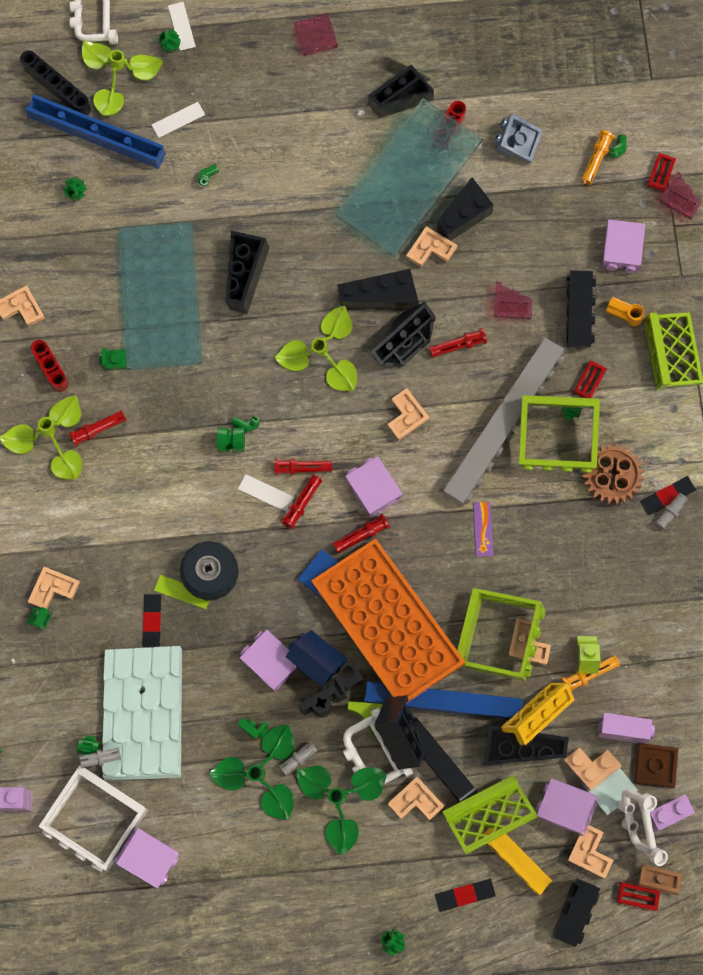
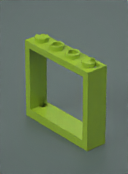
[519,395,600,473]
[457,588,546,682]

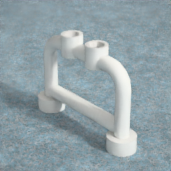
[70,0,118,44]
[343,707,414,784]
[618,788,668,866]

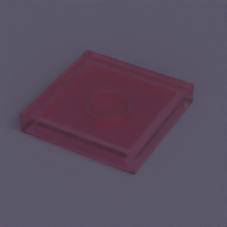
[294,13,338,56]

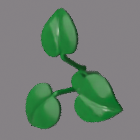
[209,725,295,820]
[297,766,387,855]

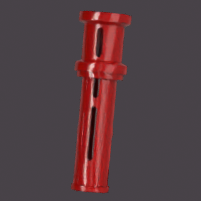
[429,328,487,358]
[69,410,127,447]
[274,458,332,476]
[280,475,323,530]
[333,513,390,554]

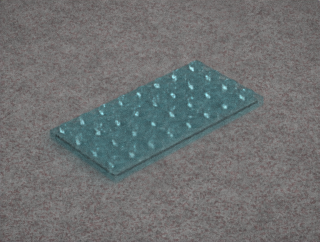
[336,98,482,257]
[119,222,202,370]

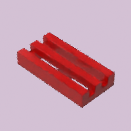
[647,153,676,193]
[573,360,607,398]
[616,882,661,911]

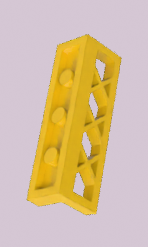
[501,683,575,745]
[483,823,552,896]

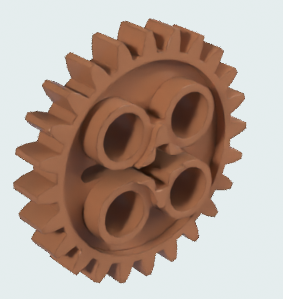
[581,443,645,505]

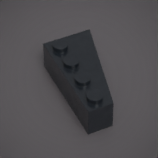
[226,230,270,314]
[337,269,419,310]
[566,270,596,348]
[483,725,569,765]

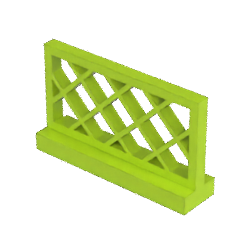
[644,312,703,390]
[442,775,537,854]

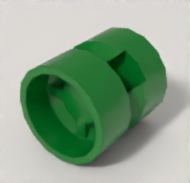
[217,427,245,452]

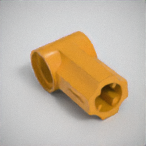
[606,297,644,327]

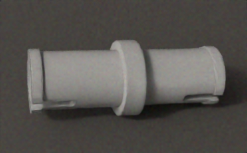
[655,493,689,530]
[279,741,318,776]
[79,747,121,768]

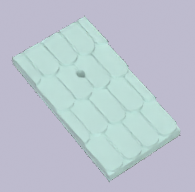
[102,646,182,780]

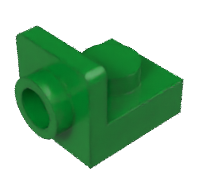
[99,347,127,370]
[27,606,53,631]
[237,718,269,741]

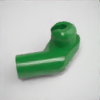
[608,135,627,158]
[197,164,219,187]
[231,416,260,432]

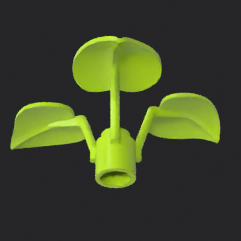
[82,40,163,116]
[275,306,358,391]
[0,395,82,480]

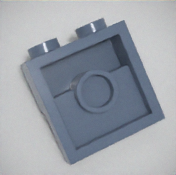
[494,114,543,164]

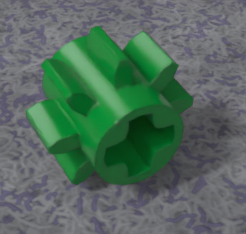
[158,29,181,53]
[63,177,87,201]
[561,396,582,421]
[77,735,100,756]
[381,928,406,956]

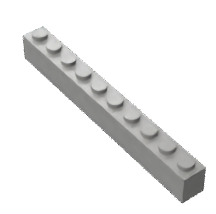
[443,337,565,507]

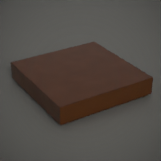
[634,743,679,788]

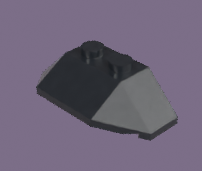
[369,302,436,367]

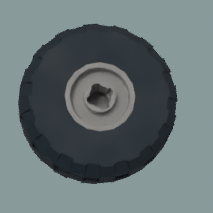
[180,541,239,601]

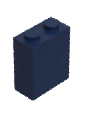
[285,630,347,687]

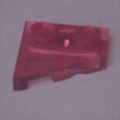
[659,172,701,220]
[494,281,533,320]

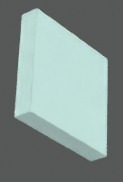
[581,768,638,816]

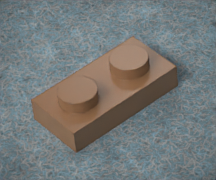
[638,864,682,896]

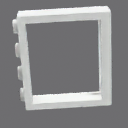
[39,765,148,872]

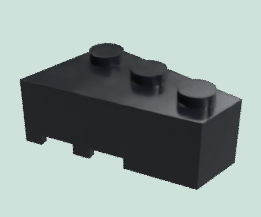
[368,64,434,118]
[437,177,494,241]
[374,695,425,770]
[551,878,600,947]

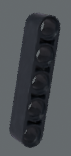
[20,50,91,115]
[411,717,478,803]

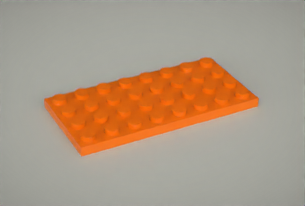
[311,538,466,704]

